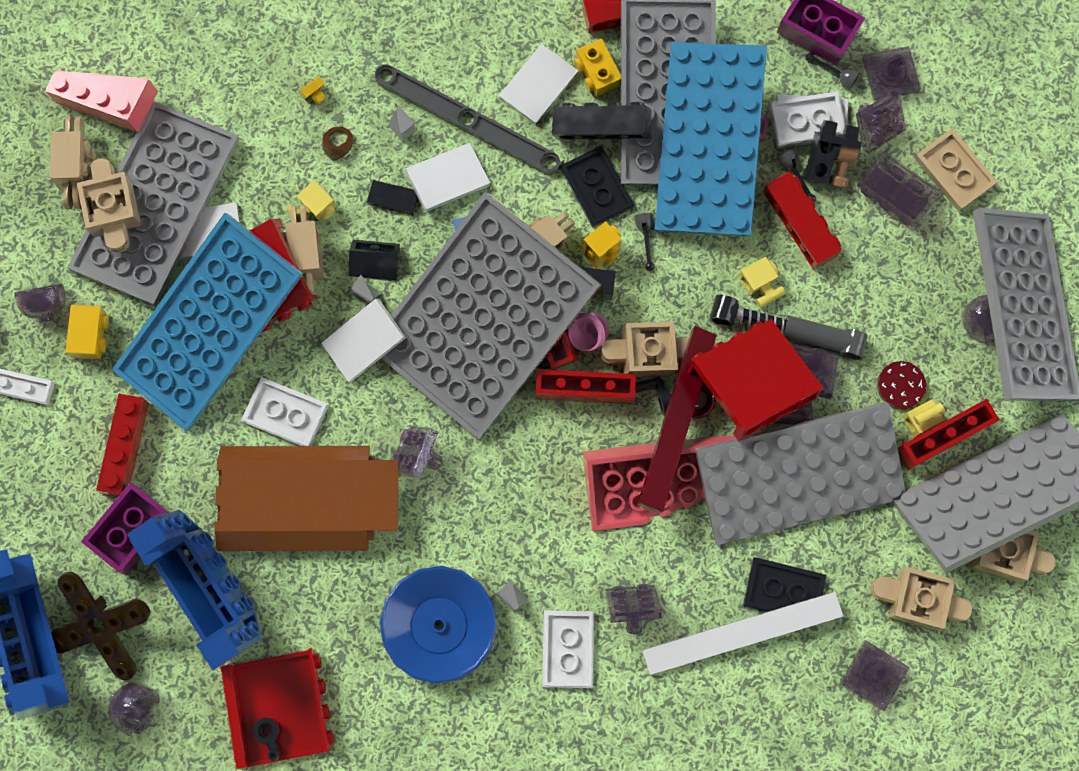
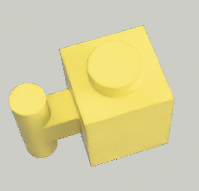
[286,180,337,222]
[738,256,786,308]
[902,399,945,438]

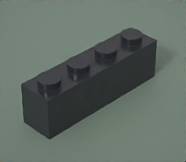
[552,102,651,140]

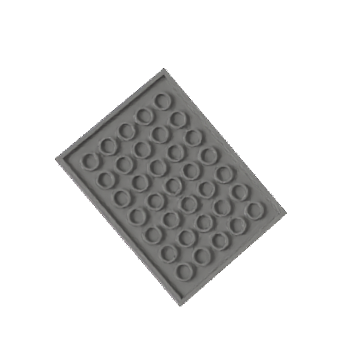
[381,192,602,439]

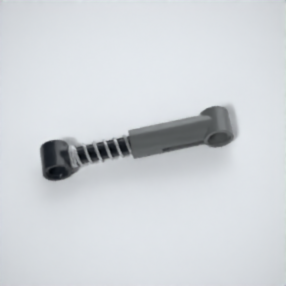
[709,295,868,360]

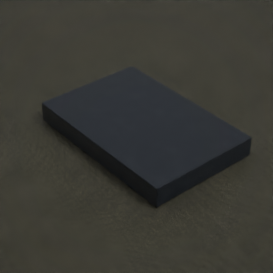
[560,145,635,228]
[742,557,827,612]

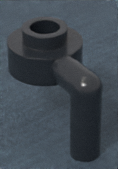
[635,377,671,416]
[253,718,282,761]

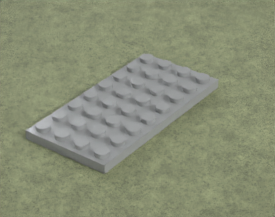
[621,0,716,186]
[67,101,240,307]
[973,208,1079,401]
[695,402,906,545]
[892,414,1079,573]

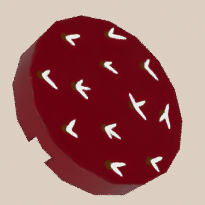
[876,361,927,410]

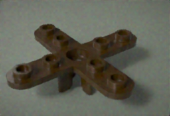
[51,571,151,680]

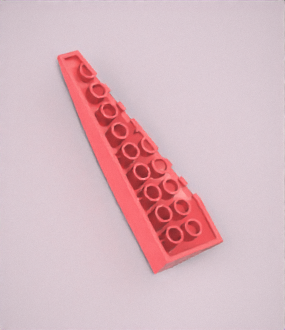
[583,433,757,531]

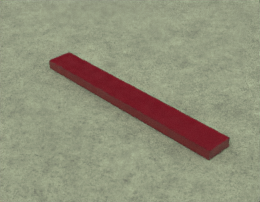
[637,326,717,514]

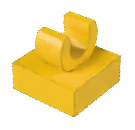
[298,76,326,105]

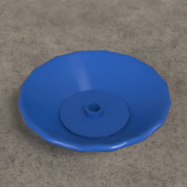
[380,566,497,684]

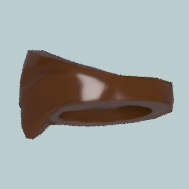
[322,127,353,160]

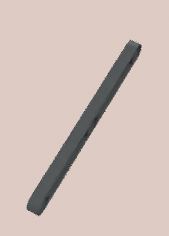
[375,64,560,175]

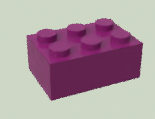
[777,0,865,66]
[81,482,169,576]

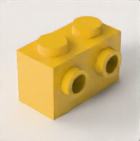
[574,38,621,98]
[581,221,622,269]
[65,305,109,360]

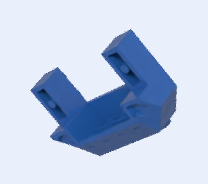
[127,510,262,671]
[0,549,70,721]

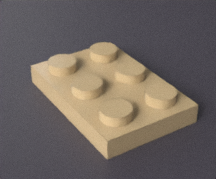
[914,128,998,211]

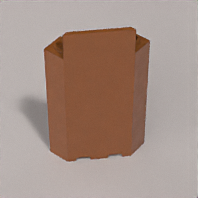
[214,446,399,551]

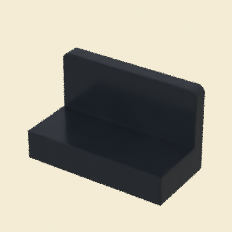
[349,239,400,280]

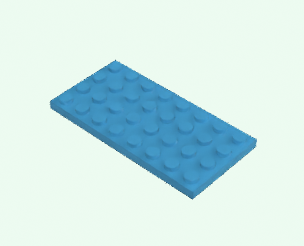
[655,42,767,237]
[112,213,303,431]

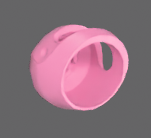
[568,312,609,351]

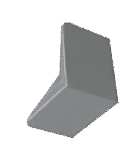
[388,107,416,142]
[351,275,382,305]
[498,580,528,612]

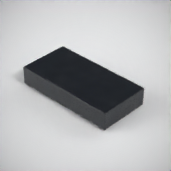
[367,180,418,215]

